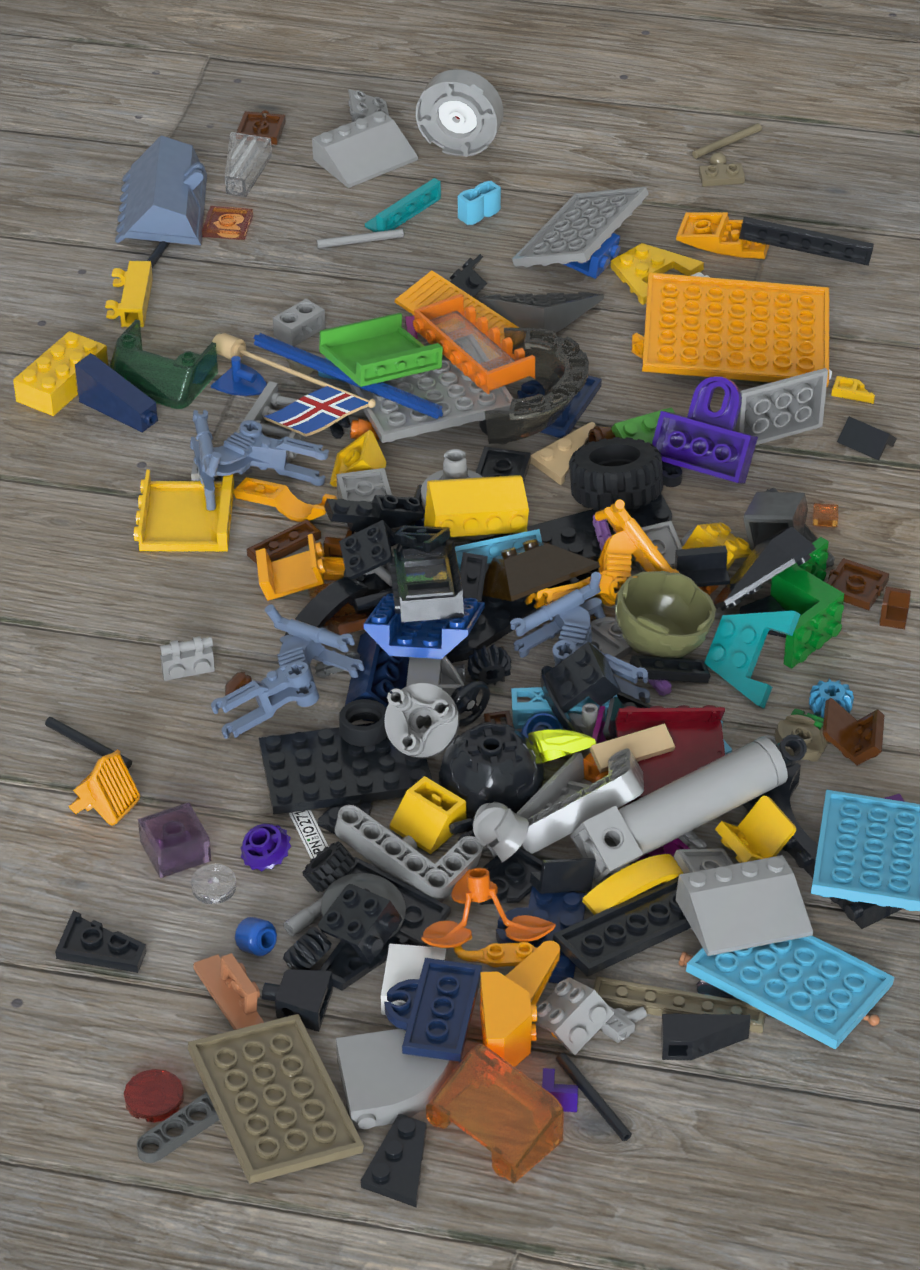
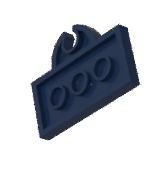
[517,367,602,438]
[496,887,587,984]
[384,958,482,1062]

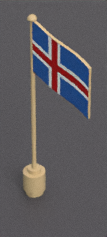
[212,333,376,437]

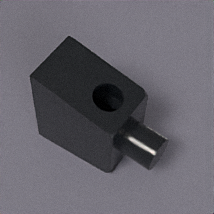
[262,969,333,1032]

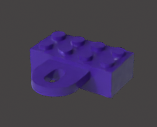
[652,376,758,483]

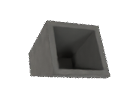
[743,492,808,551]

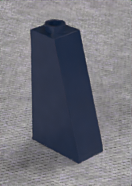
[75,353,158,433]

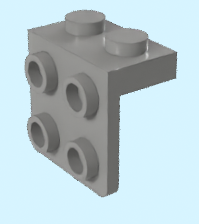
[534,978,614,1055]

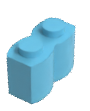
[458,181,501,225]

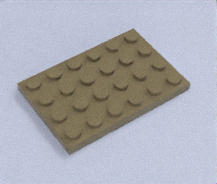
[188,1014,364,1184]

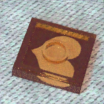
[202,206,253,240]

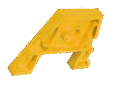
[611,243,704,305]

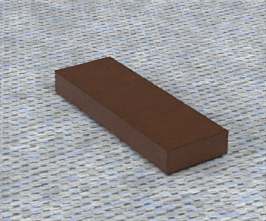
[247,519,321,564]

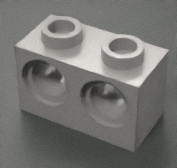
[273,299,325,347]

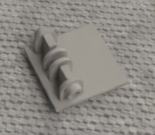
[348,89,389,122]

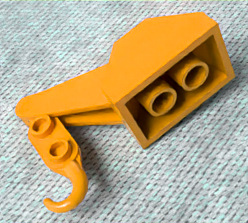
[453,936,560,1078]

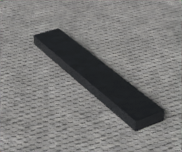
[739,217,874,266]

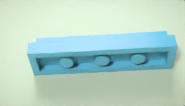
[455,529,542,571]
[511,687,617,729]

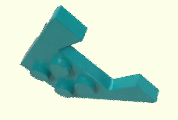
[705,611,801,709]

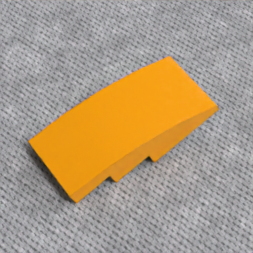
[676,212,770,259]

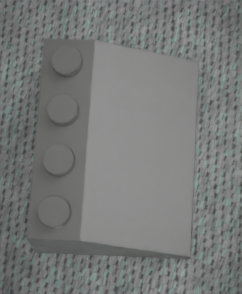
[312,111,418,188]
[735,368,828,445]
[676,855,813,956]

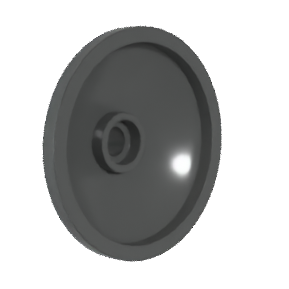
[321,873,406,939]

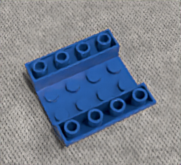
[364,593,485,659]

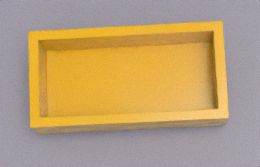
[13,331,109,416]

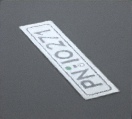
[289,810,329,859]

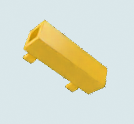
[105,261,153,327]

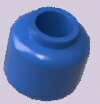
[235,917,277,956]

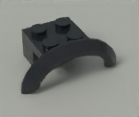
[540,642,621,734]

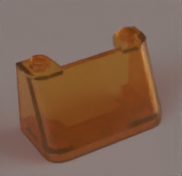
[426,1044,564,1184]

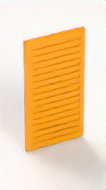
[394,270,528,361]

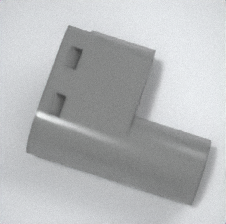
[568,703,598,737]

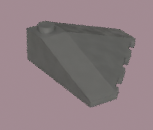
[477,292,604,338]

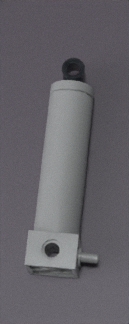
[570,734,807,884]

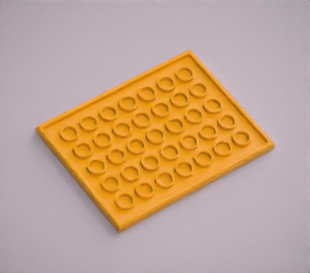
[642,273,829,387]

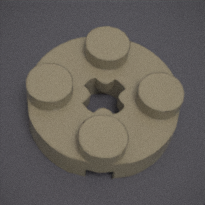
[774,715,828,762]

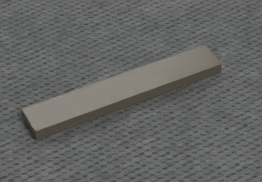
[593,976,766,1033]

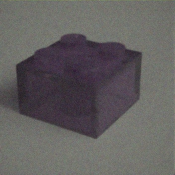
[138,802,212,878]

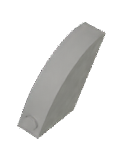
[336,1029,454,1130]

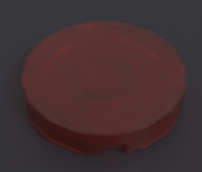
[124,1069,184,1122]

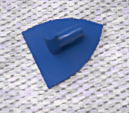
[211,356,267,396]

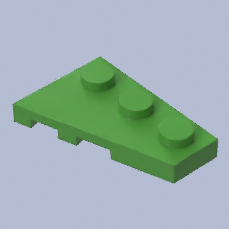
[611,407,675,444]

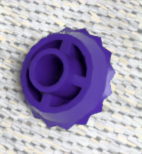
[240,824,291,871]

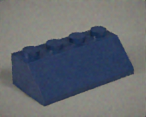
[345,632,409,722]

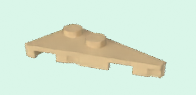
[530,422,596,485]

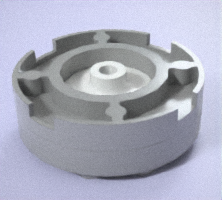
[415,69,504,157]

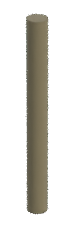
[692,123,762,159]

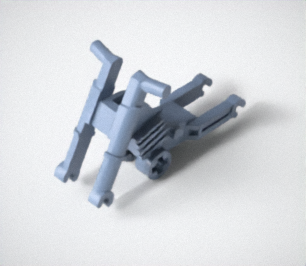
[190,410,329,511]
[510,572,650,703]
[211,604,365,739]

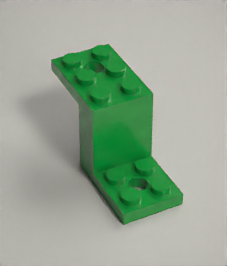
[770,537,844,669]

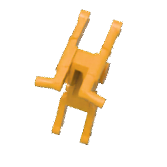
[525,499,679,609]

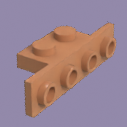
[193,953,264,1030]

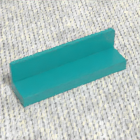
[365,178,441,232]

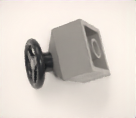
[406,656,490,727]

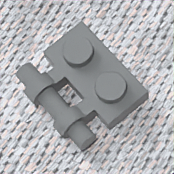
[160,636,215,681]

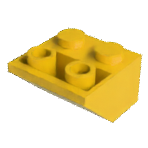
[389,776,466,854]

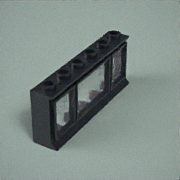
[390,541,464,622]

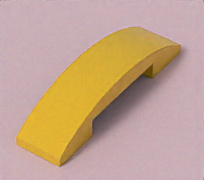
[582,854,684,915]

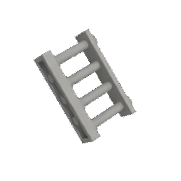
[236,381,306,463]

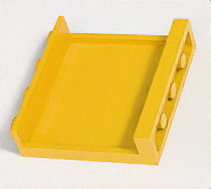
[134,469,235,552]

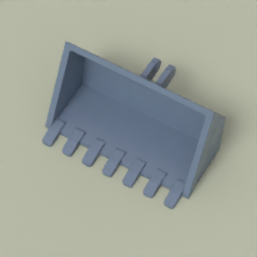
[115,135,207,245]

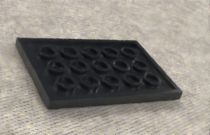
[259,722,432,815]

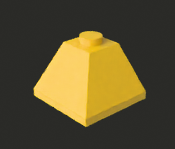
[330,430,387,487]

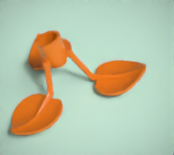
[421,868,556,948]

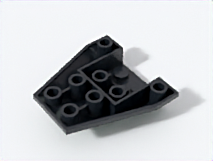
[713,527,816,611]

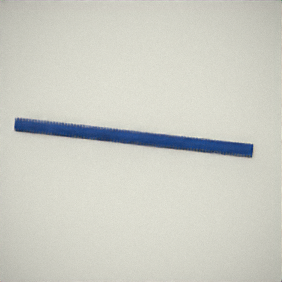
[254,333,443,419]

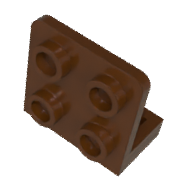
[823,698,885,766]

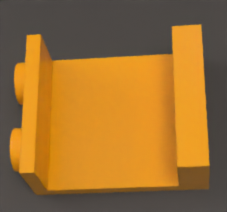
[256,534,327,601]

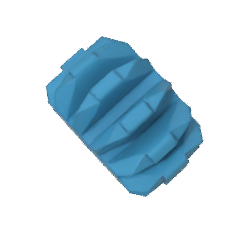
[809,679,854,718]

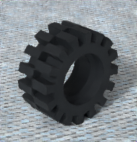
[302,841,355,892]

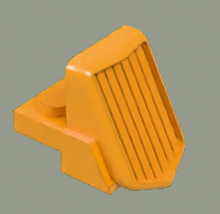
[68,749,140,826]

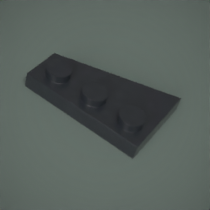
[55,910,147,973]
[320,933,409,991]
[361,1114,427,1208]

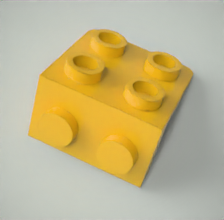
[682,522,752,571]
[715,796,796,863]

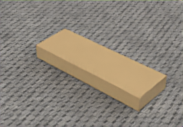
[590,723,675,773]

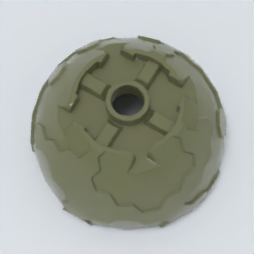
[615,571,716,658]

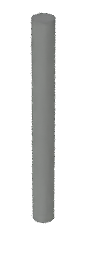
[316,229,404,248]

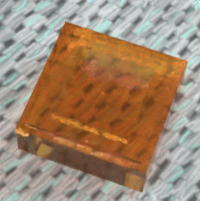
[813,503,838,527]

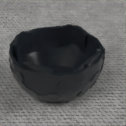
[438,722,545,817]

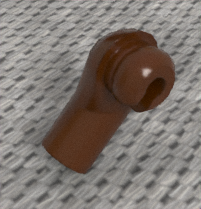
[225,672,252,696]

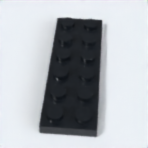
[552,876,691,977]

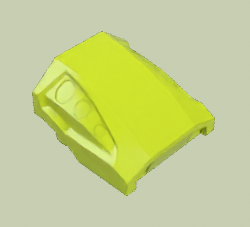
[528,729,596,763]

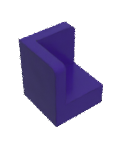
[541,1068,578,1112]

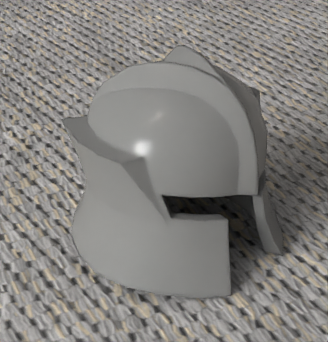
[473,802,529,862]

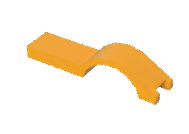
[233,477,337,522]

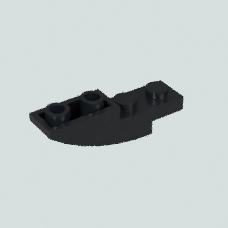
[324,495,425,532]

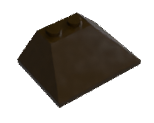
[482,539,600,601]

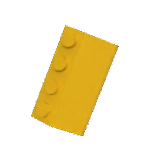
[424,475,529,537]

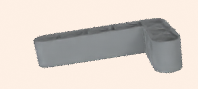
[522,748,644,854]
[335,805,483,902]

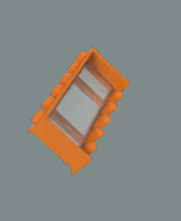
[413,294,535,394]

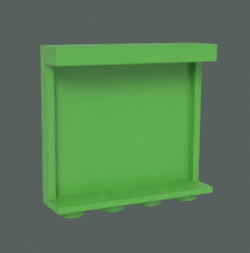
[319,313,443,387]

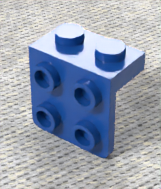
[564,233,621,279]

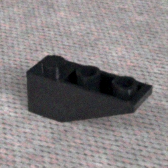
[661,1013,750,1060]

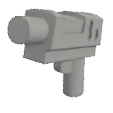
[600,1005,647,1043]

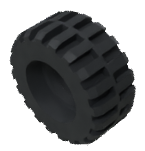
[569,437,663,511]

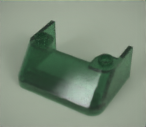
[110,319,218,409]

